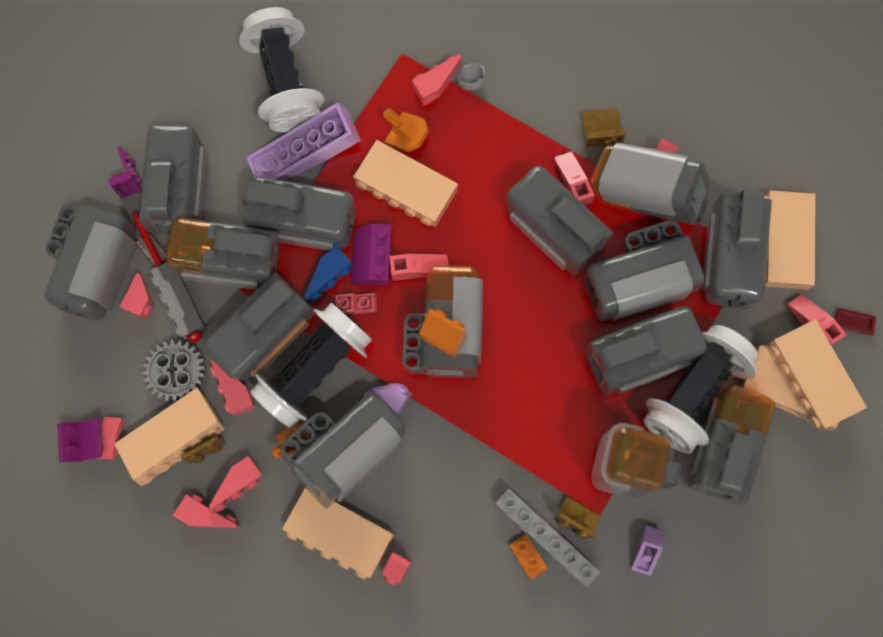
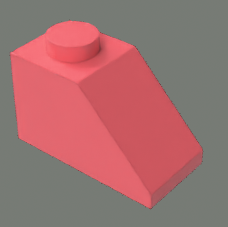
[119,273,153,320]
[382,552,412,586]

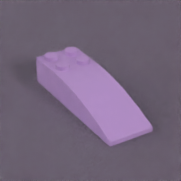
[246,103,361,181]

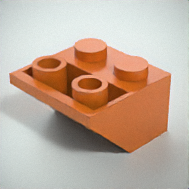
[419,309,467,359]

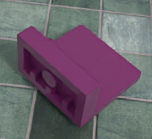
[108,146,143,199]
[57,418,103,463]

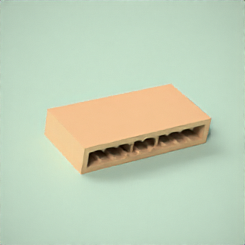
[354,140,458,227]
[764,190,815,290]
[769,319,867,431]
[738,345,839,431]
[114,388,225,486]
[282,488,394,580]

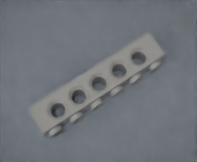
[495,489,600,588]

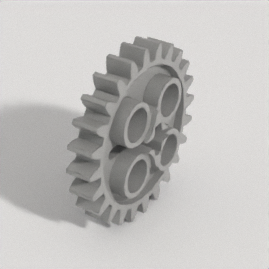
[142,340,207,402]

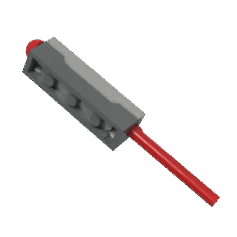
[131,212,208,343]

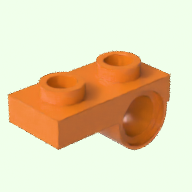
[509,534,548,580]

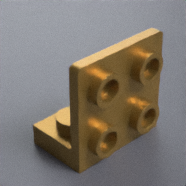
[582,108,625,147]
[181,434,226,464]
[555,497,602,539]

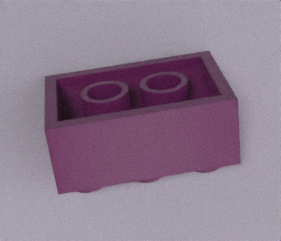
[351,224,393,286]

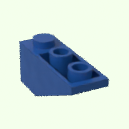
[304,246,352,303]

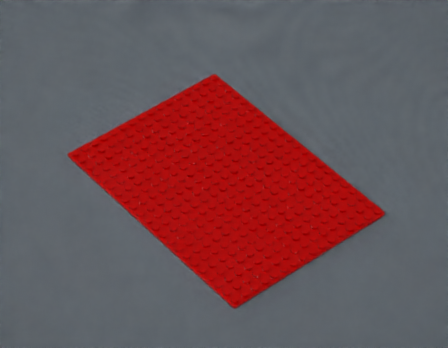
[241,54,723,514]

